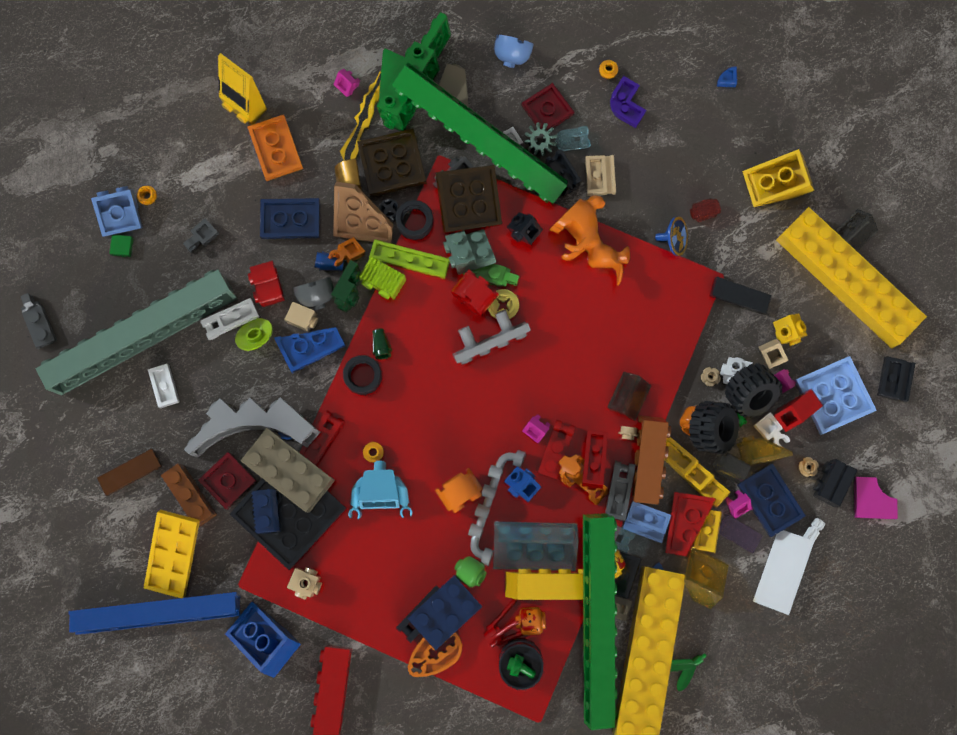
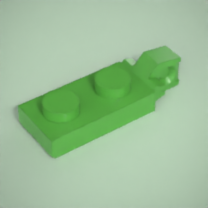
[463,264,519,287]

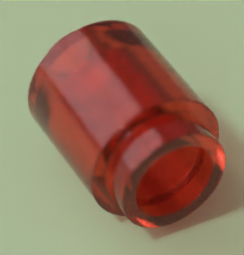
[690,198,721,223]

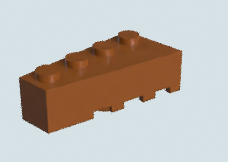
[631,415,671,505]

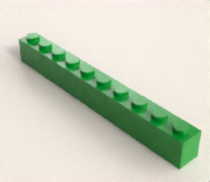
[392,62,568,204]
[583,513,618,730]

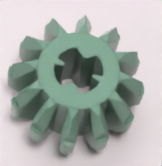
[524,122,557,156]

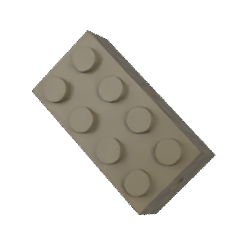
[241,428,335,513]

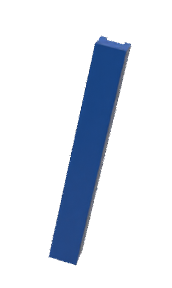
[69,592,241,635]

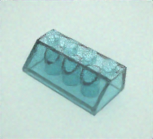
[493,522,579,571]

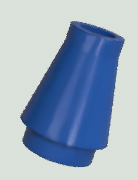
[314,251,344,271]

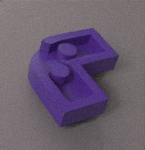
[610,76,647,128]

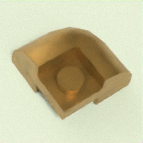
[335,158,363,192]

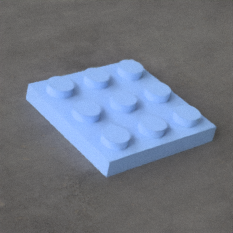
[794,356,877,435]

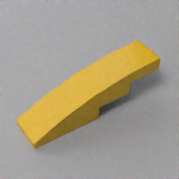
[664,437,730,508]

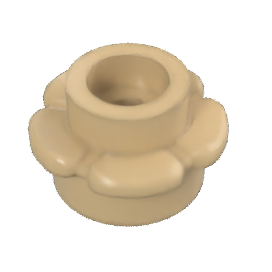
[701,367,721,387]
[618,426,639,440]
[799,457,819,477]

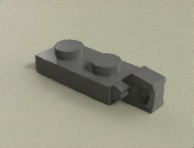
[21,293,57,349]

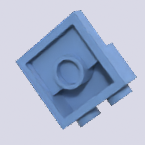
[91,186,143,237]

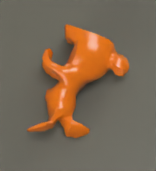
[549,195,630,285]

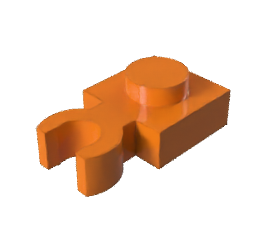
[328,237,366,267]

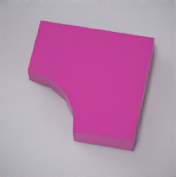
[854,477,898,519]

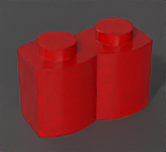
[248,261,285,307]

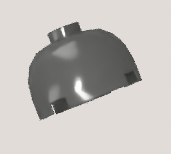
[293,277,334,311]

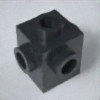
[507,212,543,245]

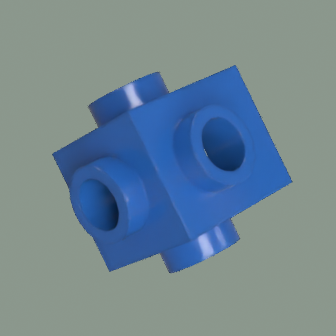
[504,466,541,502]

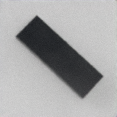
[710,277,772,315]

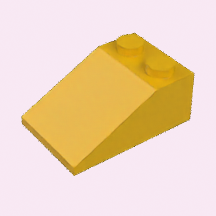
[742,149,815,207]

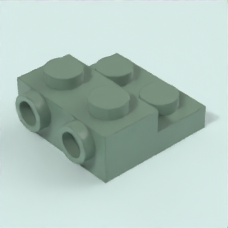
[443,229,496,275]

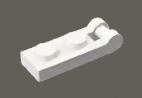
[201,298,260,340]

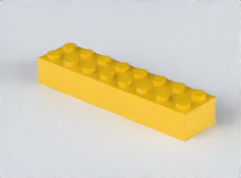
[776,207,927,349]
[612,566,686,735]

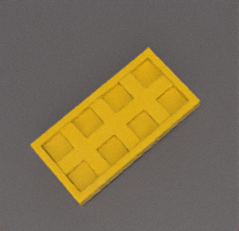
[144,509,200,598]

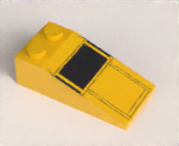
[218,53,267,125]

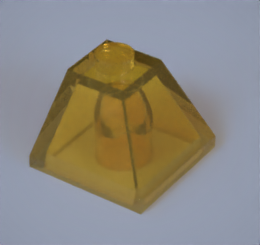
[737,435,793,467]
[684,547,729,609]

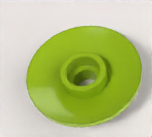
[235,318,273,351]

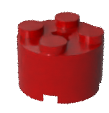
[451,269,499,316]

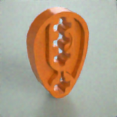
[408,632,462,677]

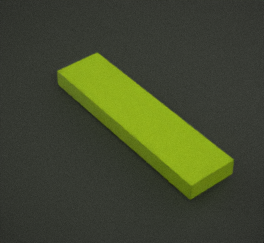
[369,239,450,279]

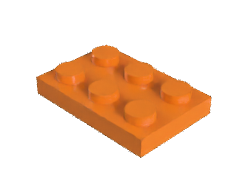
[248,114,303,181]

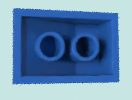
[225,601,301,678]

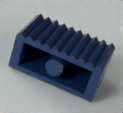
[251,489,280,534]

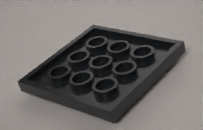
[230,478,347,570]

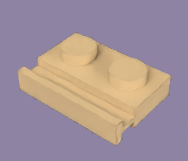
[585,155,616,196]

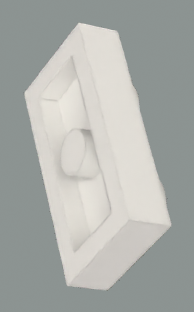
[148,364,180,408]

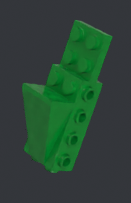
[376,12,451,131]

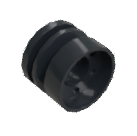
[499,638,544,690]

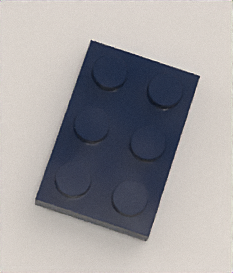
[260,198,320,239]
[737,463,806,537]
[407,575,482,650]

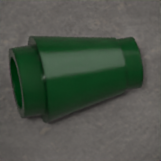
[372,328,392,360]

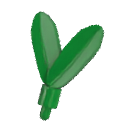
[670,654,707,691]

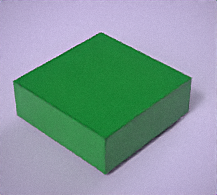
[109,235,133,257]

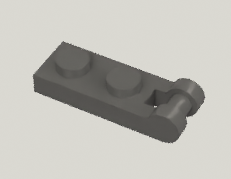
[605,460,635,521]

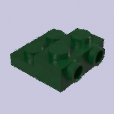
[331,260,361,312]

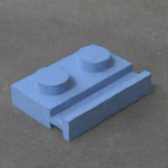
[622,501,671,543]

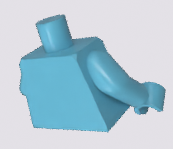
[348,461,412,519]

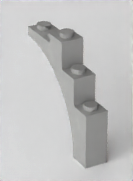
[184,398,320,458]

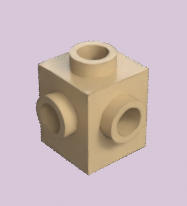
[287,567,322,599]

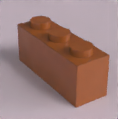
[161,464,217,527]

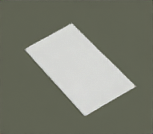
[753,530,814,615]

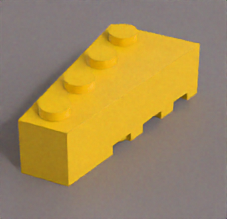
[505,569,583,600]

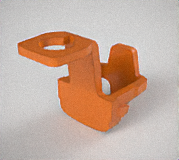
[559,454,609,505]

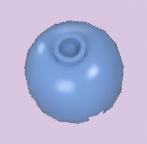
[494,35,534,68]

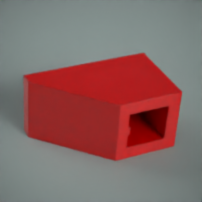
[774,388,823,432]

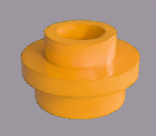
[599,60,618,79]
[137,186,157,205]
[363,442,384,463]

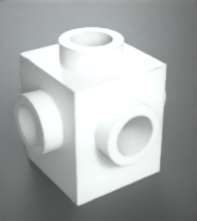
[720,357,753,384]

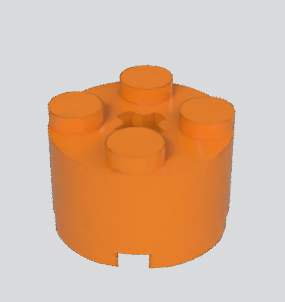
[435,468,483,513]

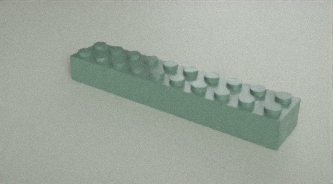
[35,270,238,395]

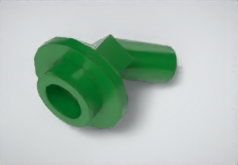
[507,654,536,679]

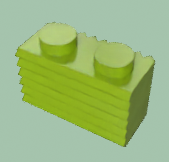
[359,256,406,299]

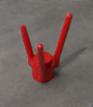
[483,599,523,648]

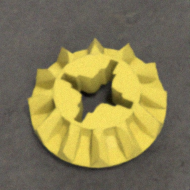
[488,289,519,319]

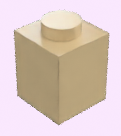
[284,302,318,332]
[758,339,788,369]

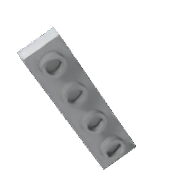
[452,310,531,364]

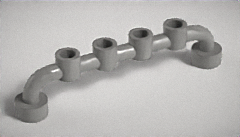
[468,450,526,566]

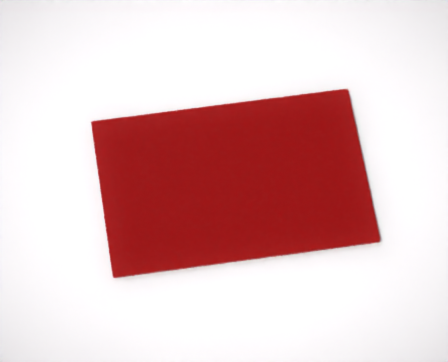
[238,155,724,723]

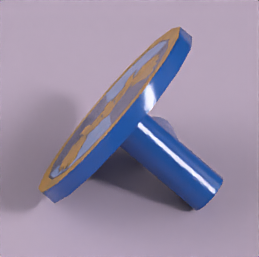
[655,216,688,256]

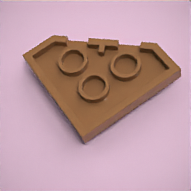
[333,182,393,244]

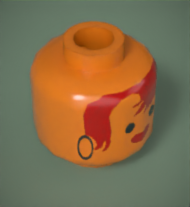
[515,607,546,636]

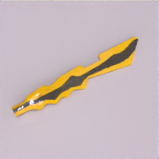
[340,72,381,161]

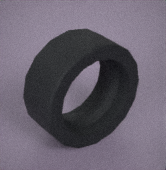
[396,200,434,240]
[343,355,382,395]

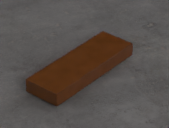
[97,449,163,496]

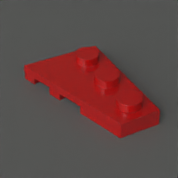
[665,492,716,557]

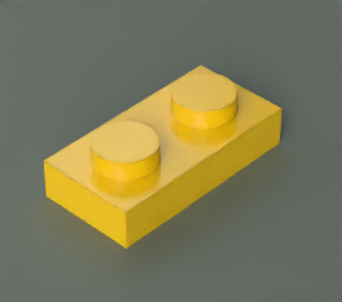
[694,510,722,553]

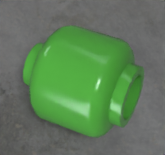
[455,556,487,587]

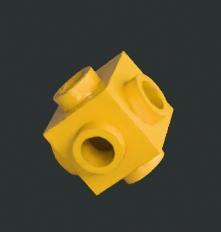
[773,314,808,346]

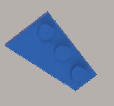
[274,327,346,373]

